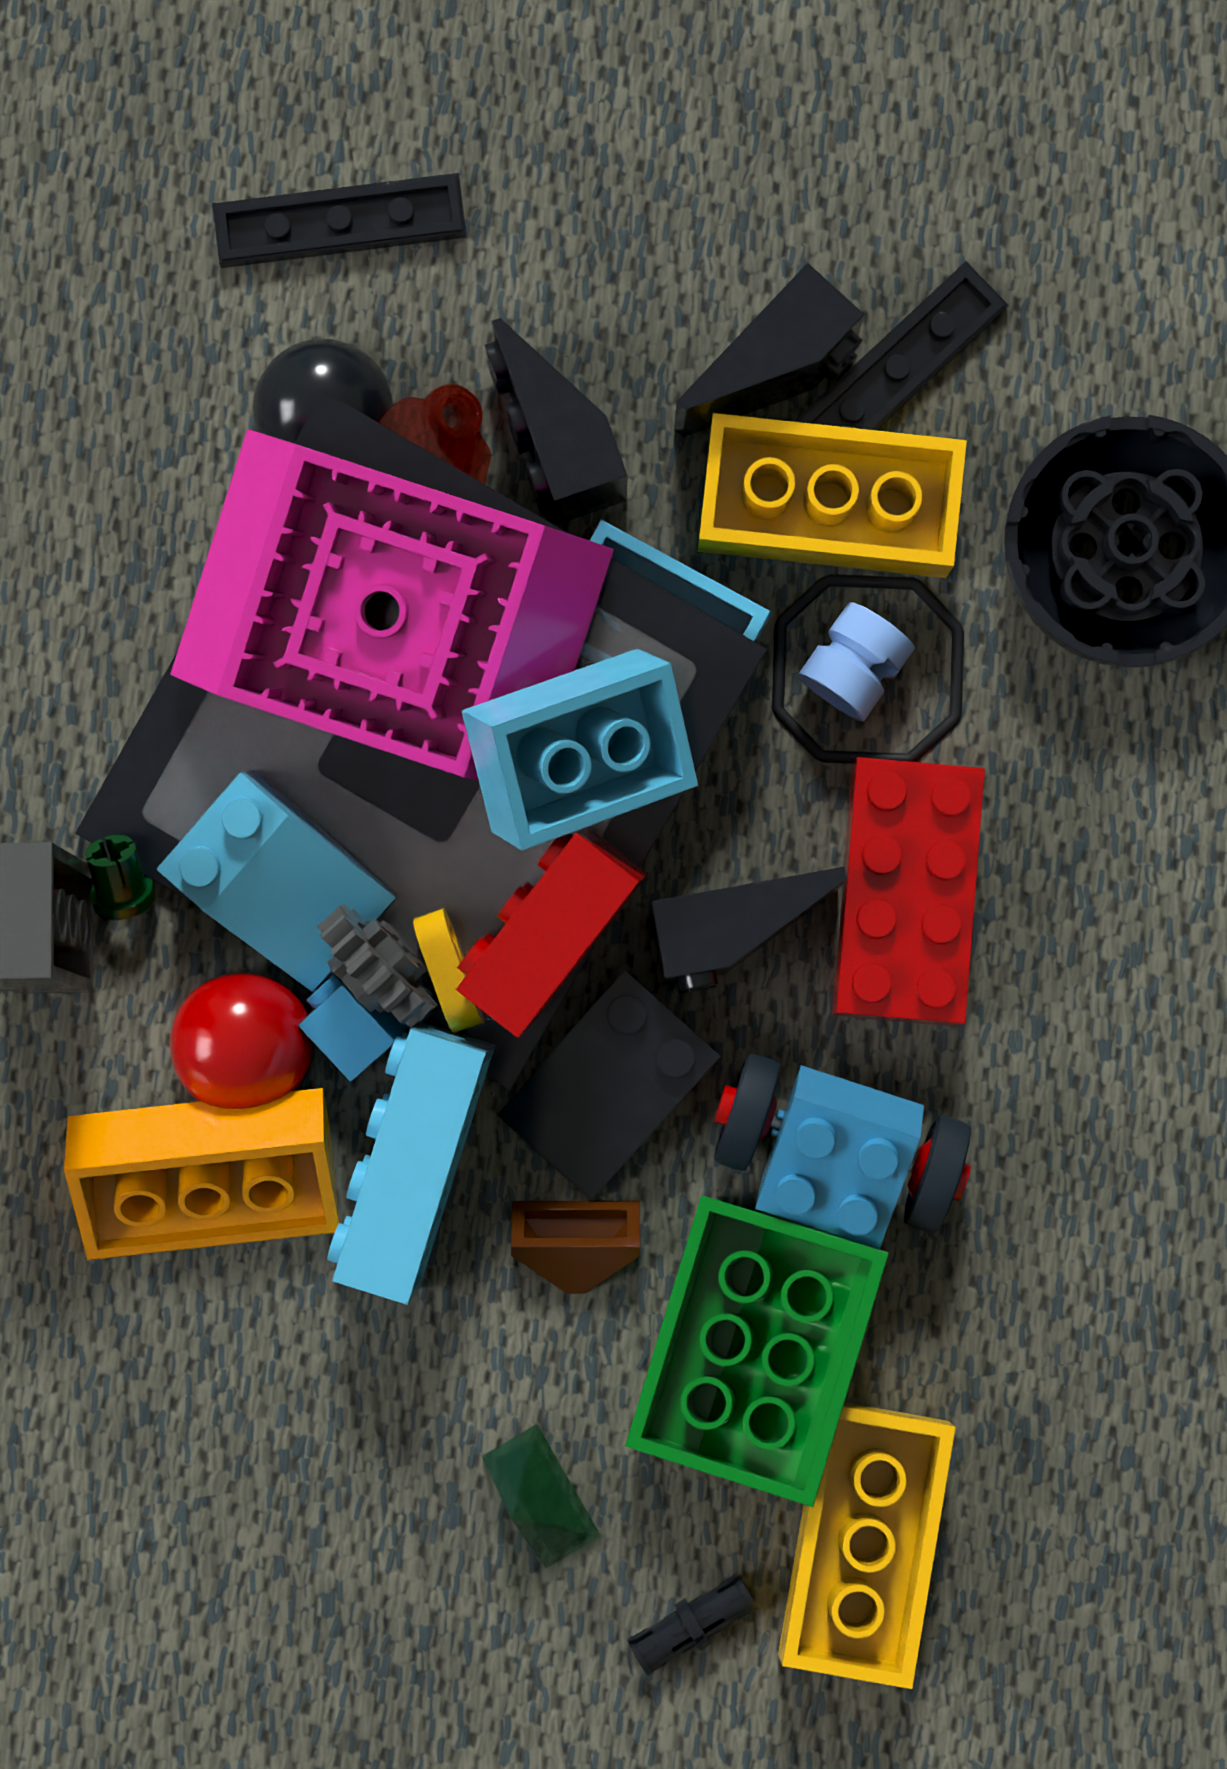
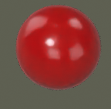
[170,972,314,1109]

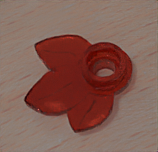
[379,384,491,484]

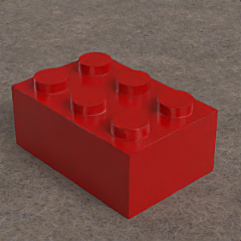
[455,827,649,1038]

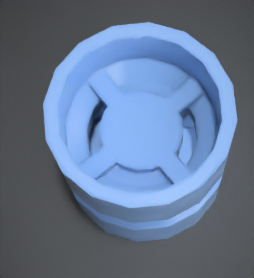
[798,602,915,722]

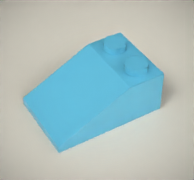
[157,770,398,992]

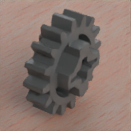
[317,904,437,1028]

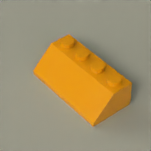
[64,1088,340,1260]

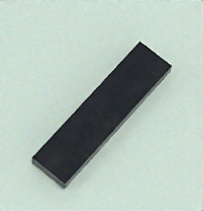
[212,173,467,268]
[794,261,1009,431]

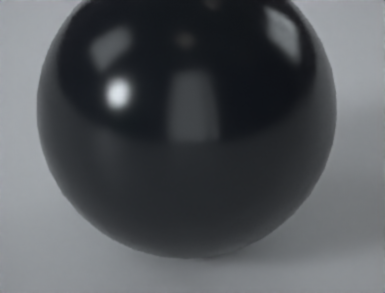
[253,339,394,443]

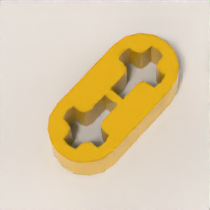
[413,908,485,1033]

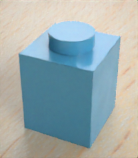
[298,975,409,1082]

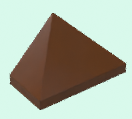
[511,1201,640,1294]

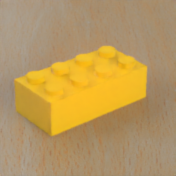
[697,413,967,578]
[778,1402,956,1689]

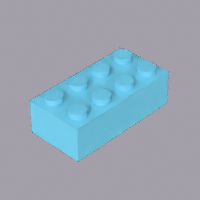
[327,1022,495,1305]

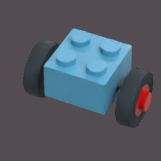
[714,1054,971,1249]

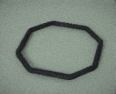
[772,574,964,764]

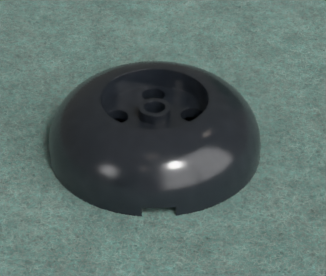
[1004,415,1227,668]

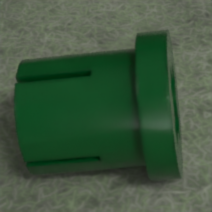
[85,834,155,920]

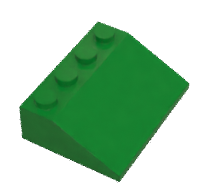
[625,1195,889,1507]

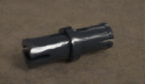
[627,1572,759,1676]

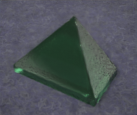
[482,1424,601,1569]

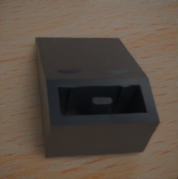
[484,318,628,525]

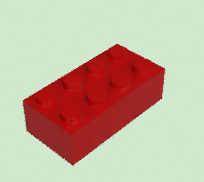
[832,757,985,1027]

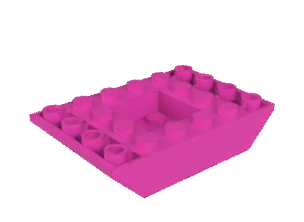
[170,429,615,781]

